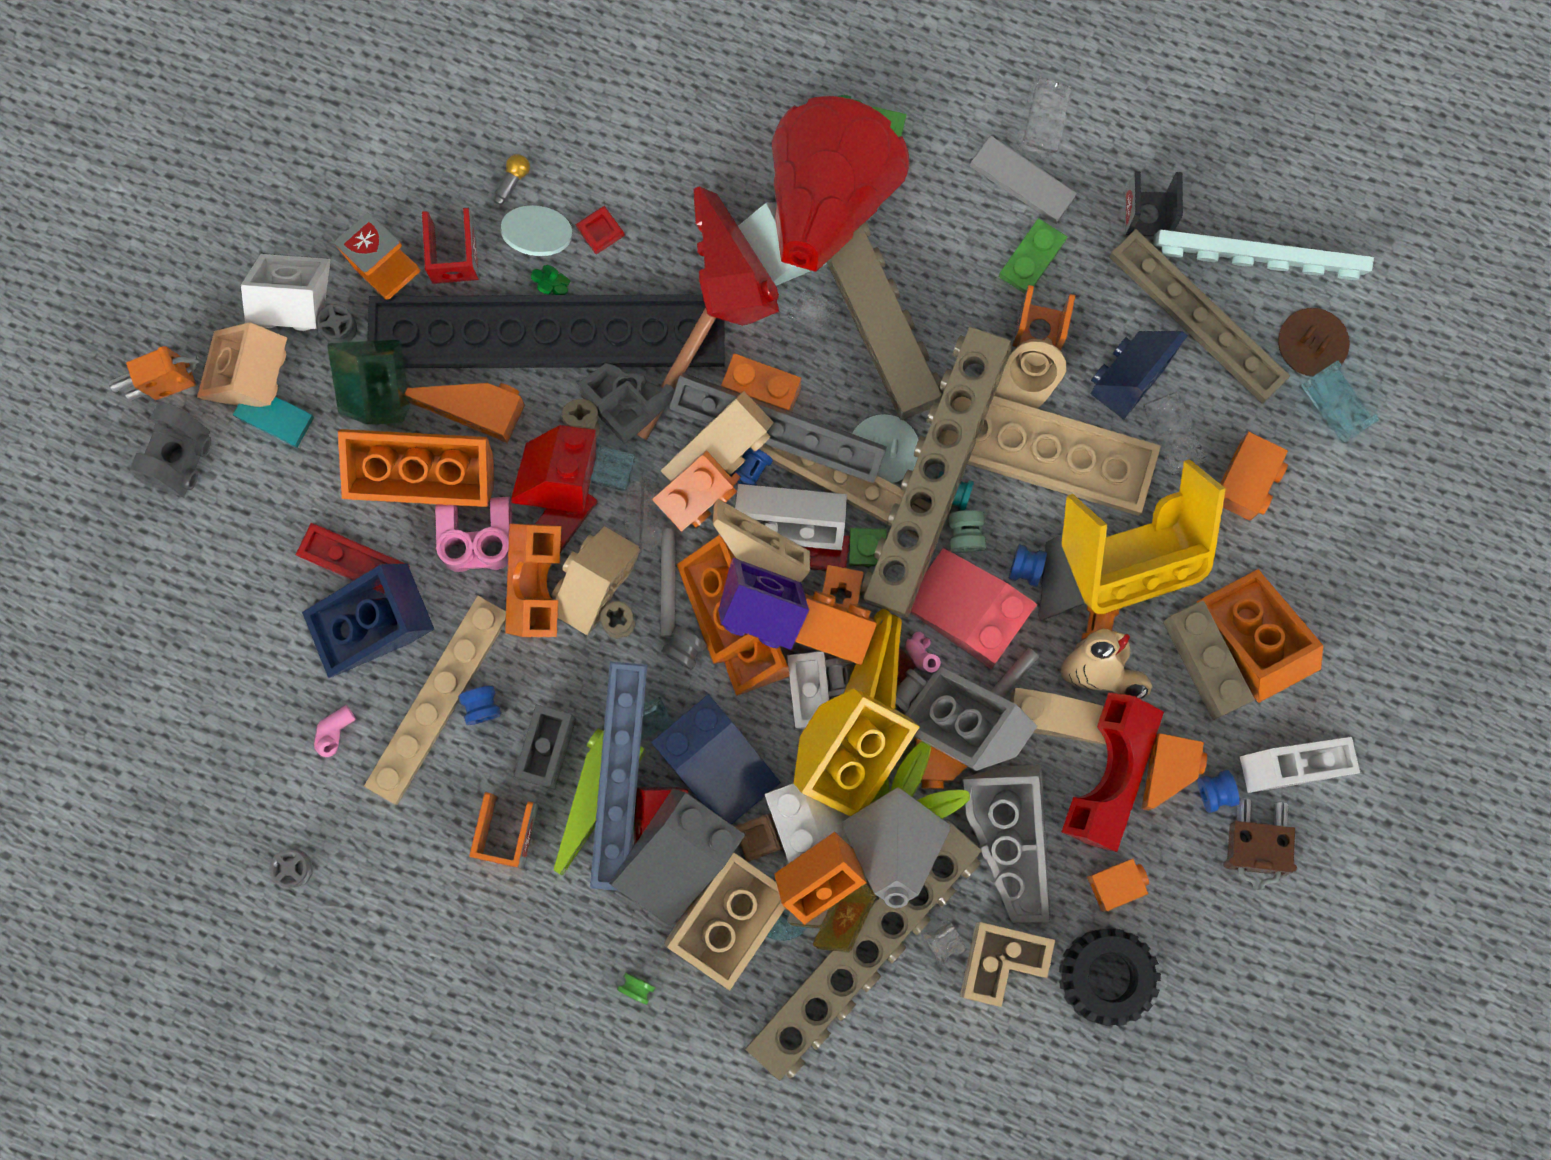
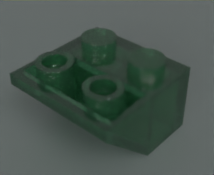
[327,339,410,425]

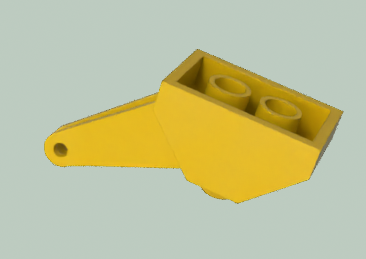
[793,609,920,817]

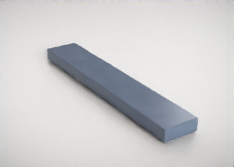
[590,661,647,891]

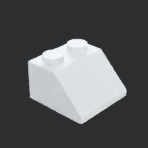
[241,254,330,331]
[764,784,851,863]

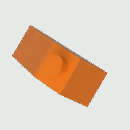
[404,383,525,443]

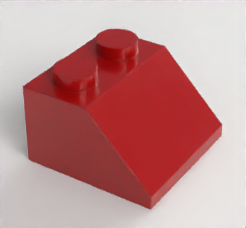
[511,425,596,513]

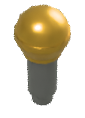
[493,154,530,206]

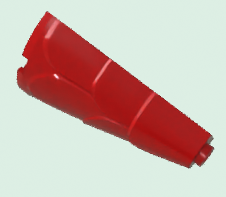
[772,96,910,272]

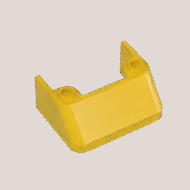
[1062,459,1226,614]

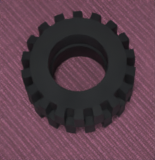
[1059,929,1161,1026]

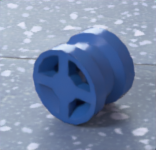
[1008,544,1047,587]
[458,686,502,725]
[1197,770,1240,813]

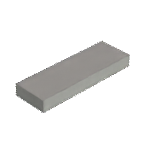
[970,136,1077,224]

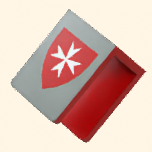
[422,207,479,284]

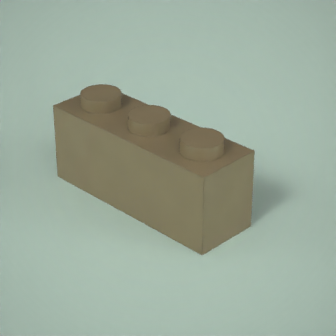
[1163,600,1255,720]

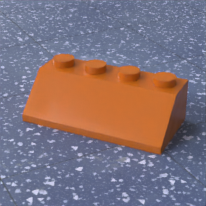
[338,429,494,507]

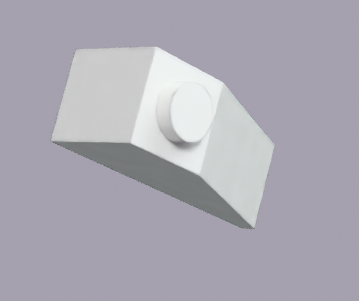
[1240,737,1360,793]

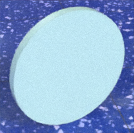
[501,205,572,256]
[852,414,918,483]

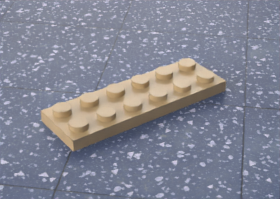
[938,396,1161,516]

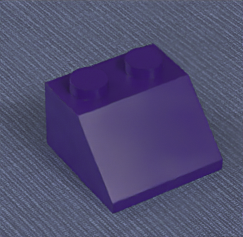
[719,558,809,649]

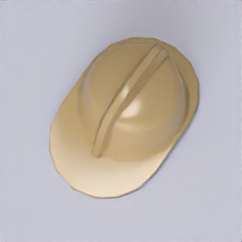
[994,337,1066,409]

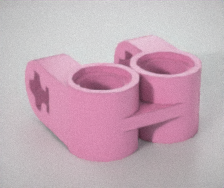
[435,497,513,572]

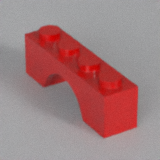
[1061,692,1164,852]

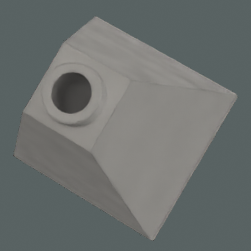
[842,787,950,908]

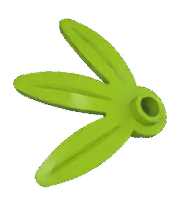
[872,741,970,819]

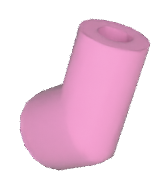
[905,631,941,672]
[314,705,356,757]

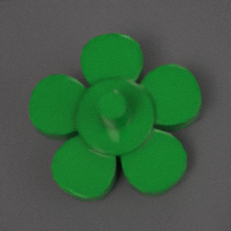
[531,265,571,295]

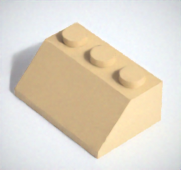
[664,853,785,991]

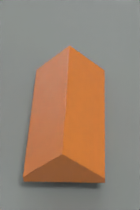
[676,535,789,696]

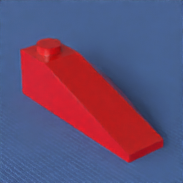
[693,186,780,326]

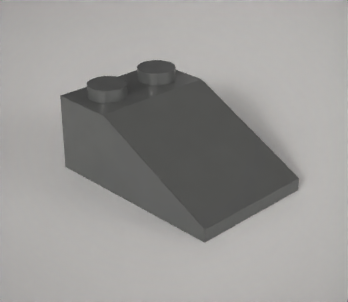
[609,789,745,926]

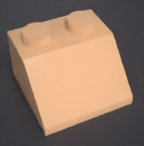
[197,322,287,407]

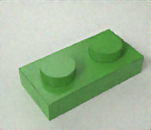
[998,218,1067,294]

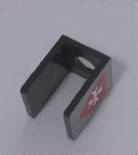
[1125,171,1183,236]

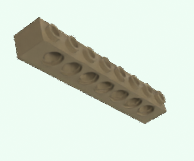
[861,326,1012,619]
[745,821,982,1081]

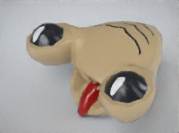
[1061,628,1152,699]

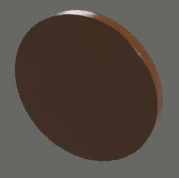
[1278,308,1350,377]

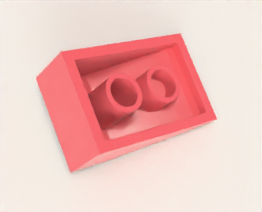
[910,548,1037,669]

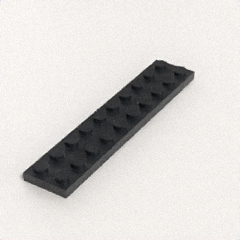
[366,294,725,369]

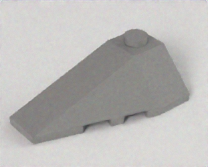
[963,765,1050,923]

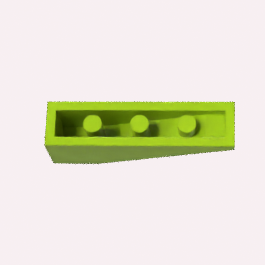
[553,728,647,875]

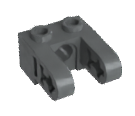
[129,401,211,498]

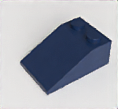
[1090,331,1188,420]
[302,563,434,678]
[651,694,781,825]

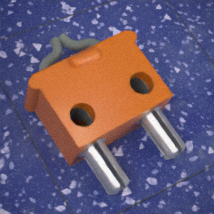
[109,346,200,401]

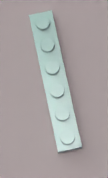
[1153,230,1374,280]

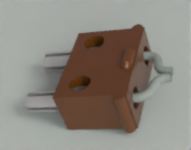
[1223,798,1297,890]

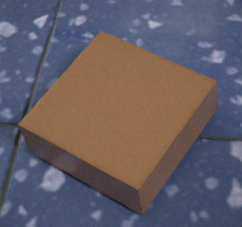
[735,814,784,862]

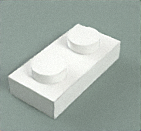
[787,651,829,730]

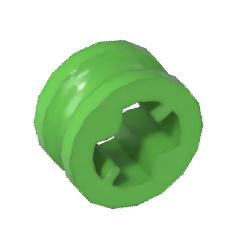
[617,972,656,1005]

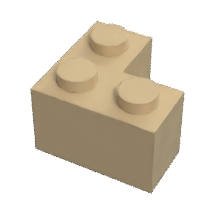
[552,526,641,635]
[960,922,1055,1007]

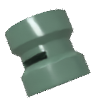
[948,510,986,553]

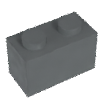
[514,704,576,790]

